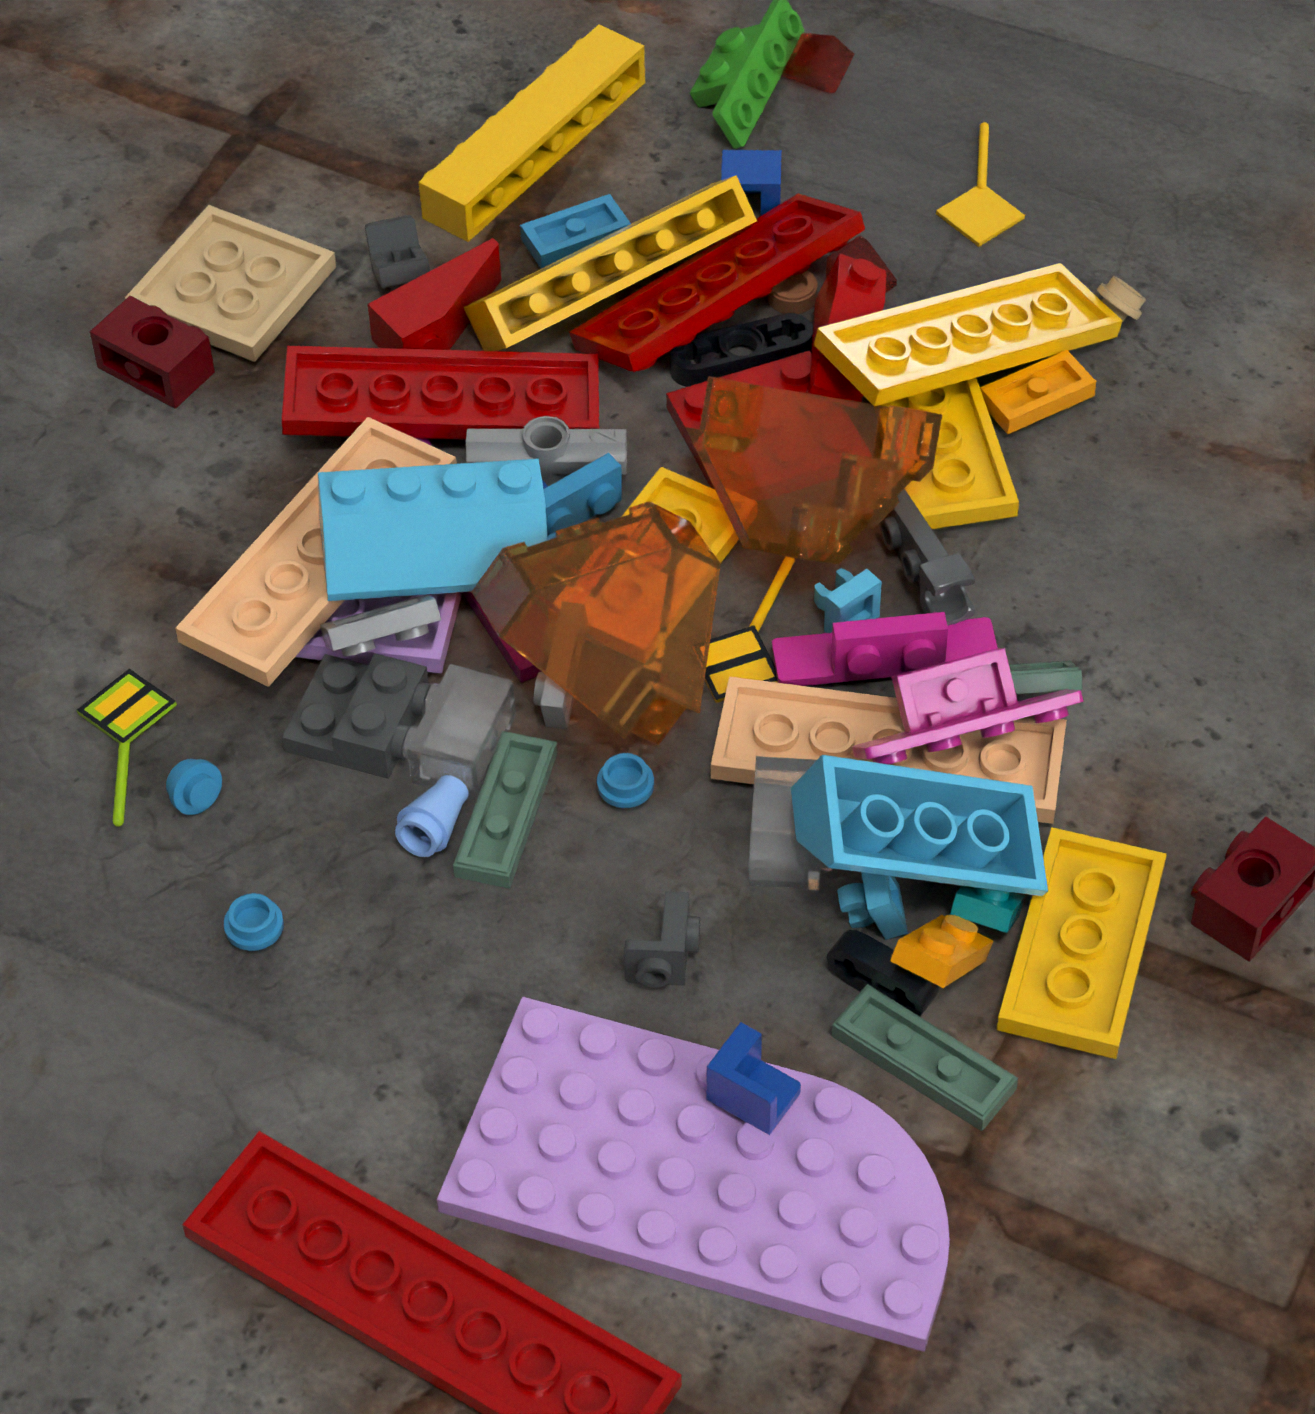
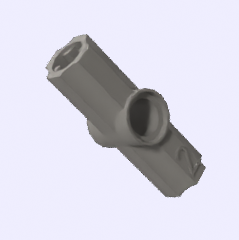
[466,416,627,486]

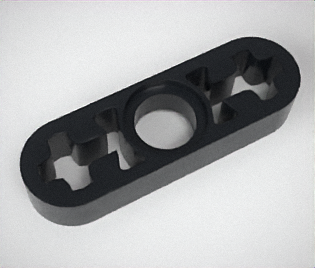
[670,313,813,387]

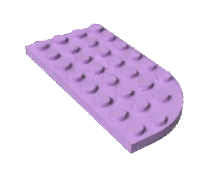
[437,997,949,1352]

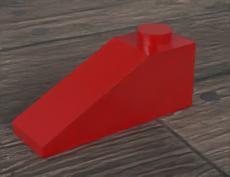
[367,238,502,350]
[809,253,887,409]

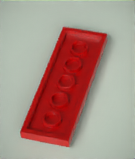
[569,193,866,372]
[282,346,599,439]

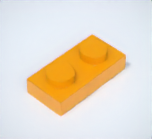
[980,350,1096,435]
[890,915,994,988]

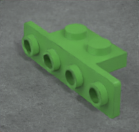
[690,0,804,149]

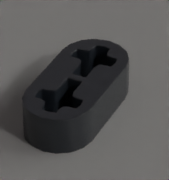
[826,930,939,1017]

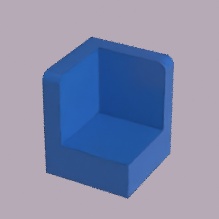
[721,150,781,216]
[706,1022,801,1135]

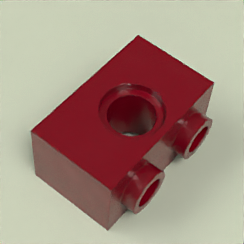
[89,296,215,409]
[1191,816,1315,962]

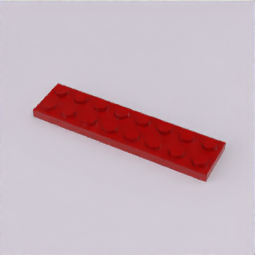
[182,1131,682,1414]

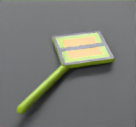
[77,669,177,827]

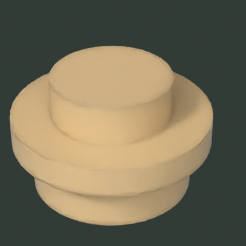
[1097,276,1146,321]

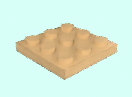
[125,205,336,362]

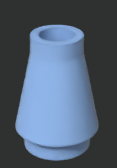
[395,775,469,857]

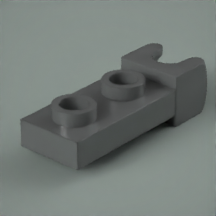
[880,489,975,626]

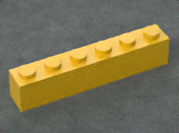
[419,24,645,242]
[463,175,757,351]

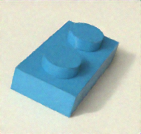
[520,194,631,269]
[544,453,622,536]

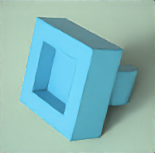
[814,568,882,633]
[837,872,908,940]

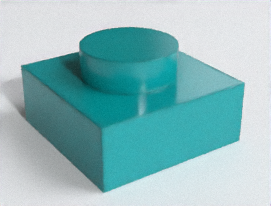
[950,886,1025,933]

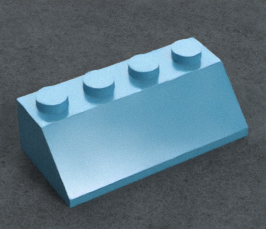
[318,459,550,601]
[791,755,1048,896]

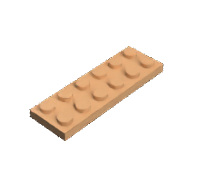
[175,417,457,687]
[711,677,1067,824]

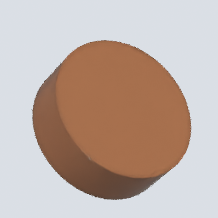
[767,270,818,314]

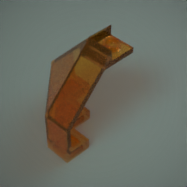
[685,376,942,564]
[472,501,721,745]

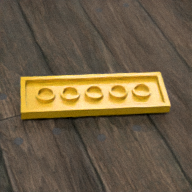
[814,263,1123,406]

